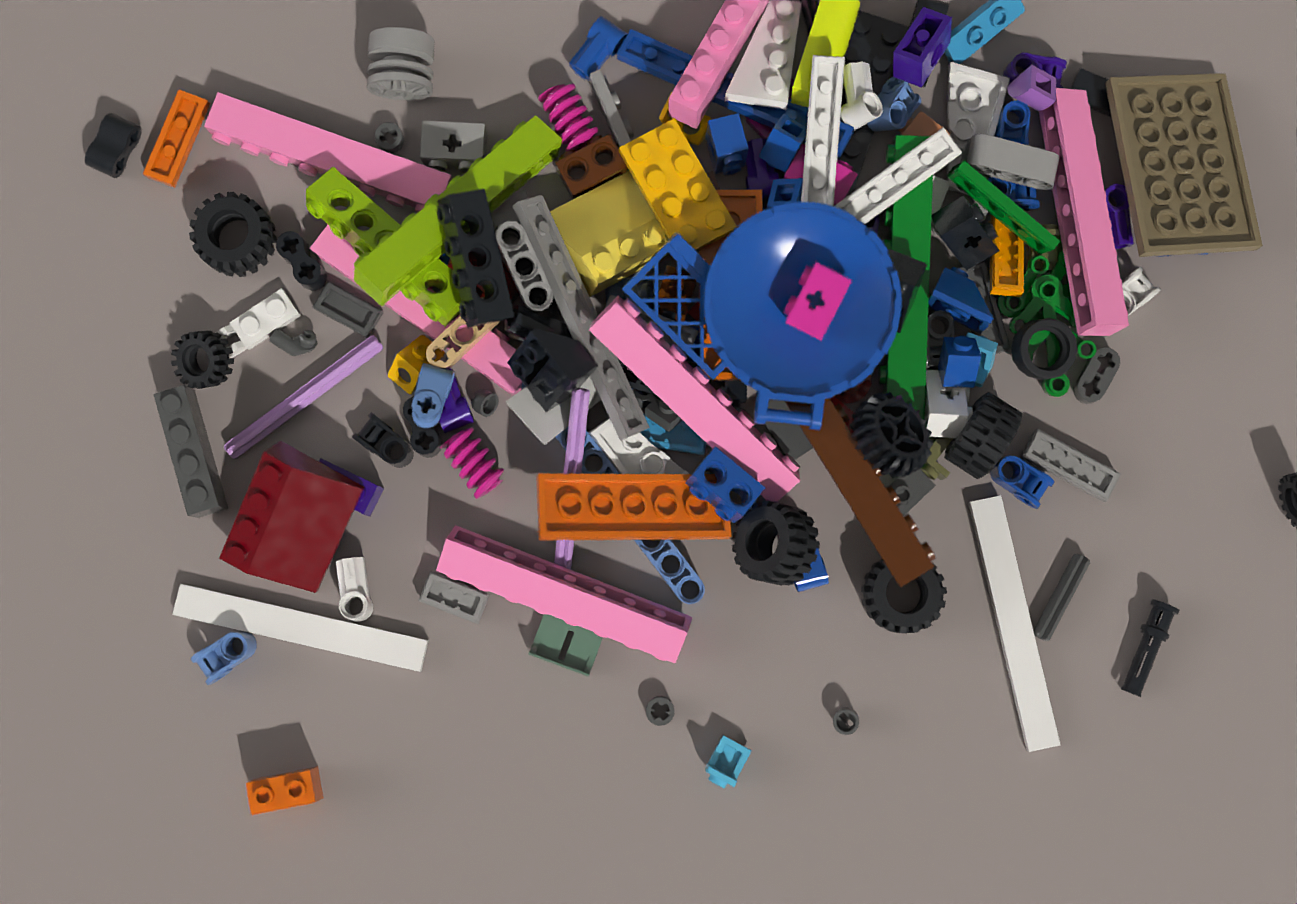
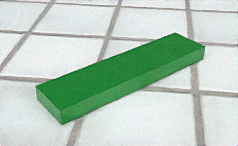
[947,160,1060,255]

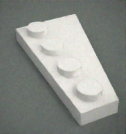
[724,0,801,110]
[946,62,1010,195]
[589,417,689,474]

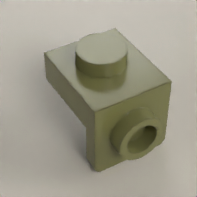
[920,437,954,480]

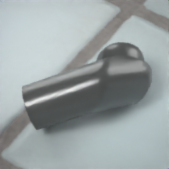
[269,329,317,356]

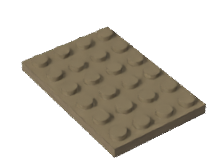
[1105,73,1263,257]

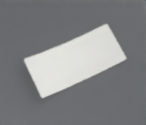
[506,376,601,445]

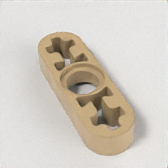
[426,296,500,369]

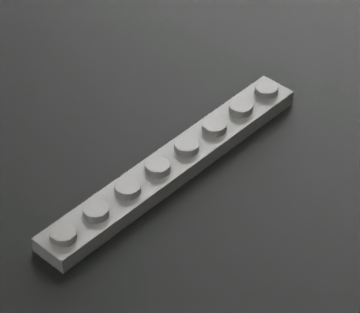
[512,195,650,441]

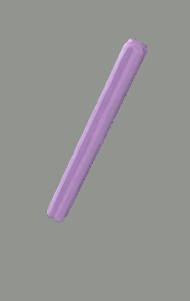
[224,335,383,459]
[554,388,590,570]

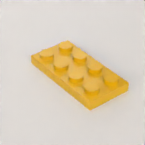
[619,118,737,252]

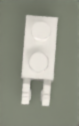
[215,288,301,358]

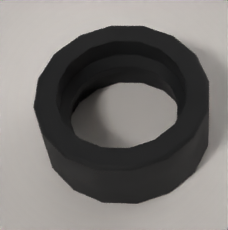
[1011,318,1077,379]

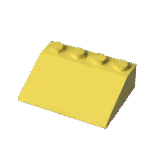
[550,171,669,297]

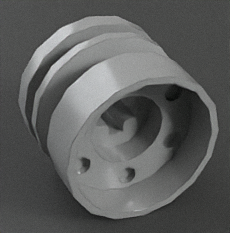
[367,27,435,100]

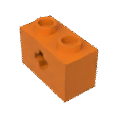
[246,766,323,815]

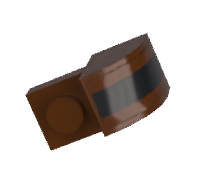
[658,265,697,321]

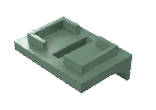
[528,614,603,677]

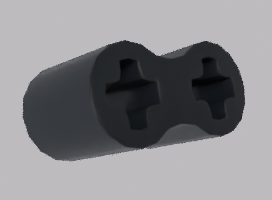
[84,113,142,178]
[276,231,327,291]
[403,396,443,458]

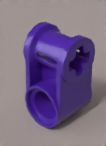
[1003,53,1067,88]

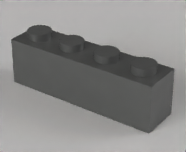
[153,385,228,518]

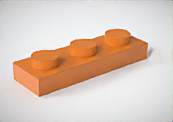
[143,89,210,188]

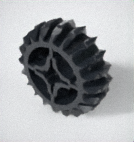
[849,392,933,479]

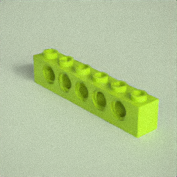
[306,167,461,327]

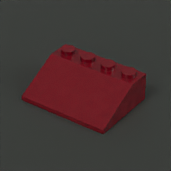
[219,441,365,593]

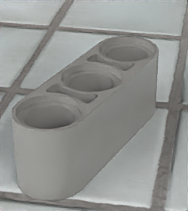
[967,134,1059,190]
[496,221,553,311]

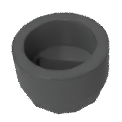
[471,389,499,417]
[833,707,859,735]

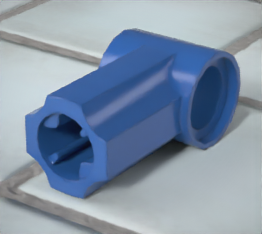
[569,16,627,81]

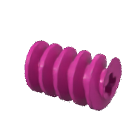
[538,84,599,152]
[440,427,504,499]

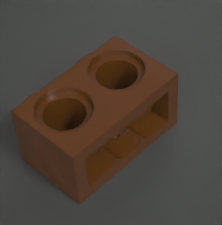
[555,134,628,200]

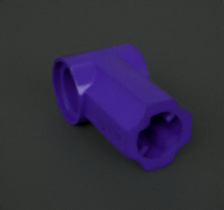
[745,138,779,202]
[1105,184,1134,250]
[439,368,475,433]

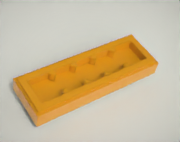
[990,209,1024,297]

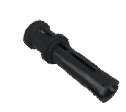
[1121,599,1180,697]

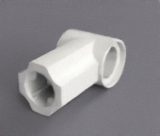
[841,61,883,130]
[336,557,373,622]

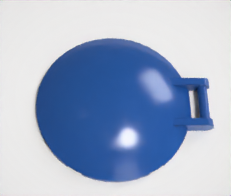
[703,202,902,430]

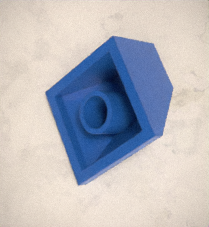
[928,267,993,334]

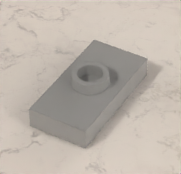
[418,571,490,624]

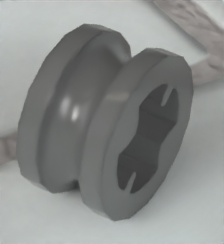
[375,122,404,154]
[646,696,674,726]

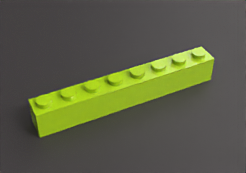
[354,115,563,306]

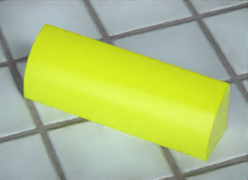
[791,0,860,107]

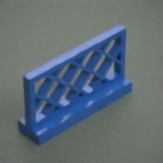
[621,232,727,380]

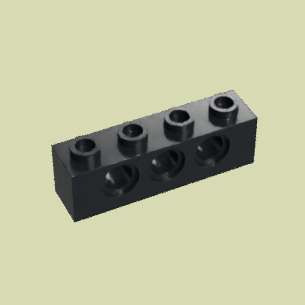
[436,188,514,328]

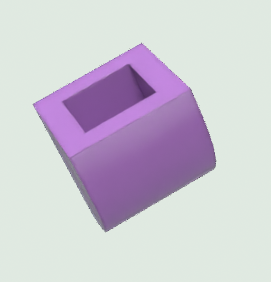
[1007,65,1056,111]

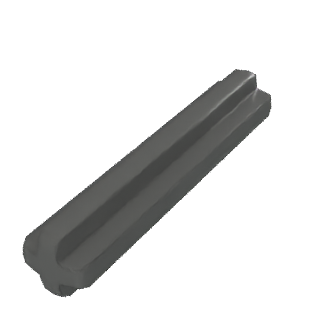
[1033,554,1090,641]

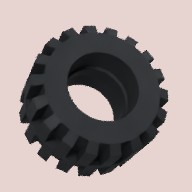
[189,192,277,277]
[944,392,1022,479]
[732,500,820,586]
[861,558,947,634]

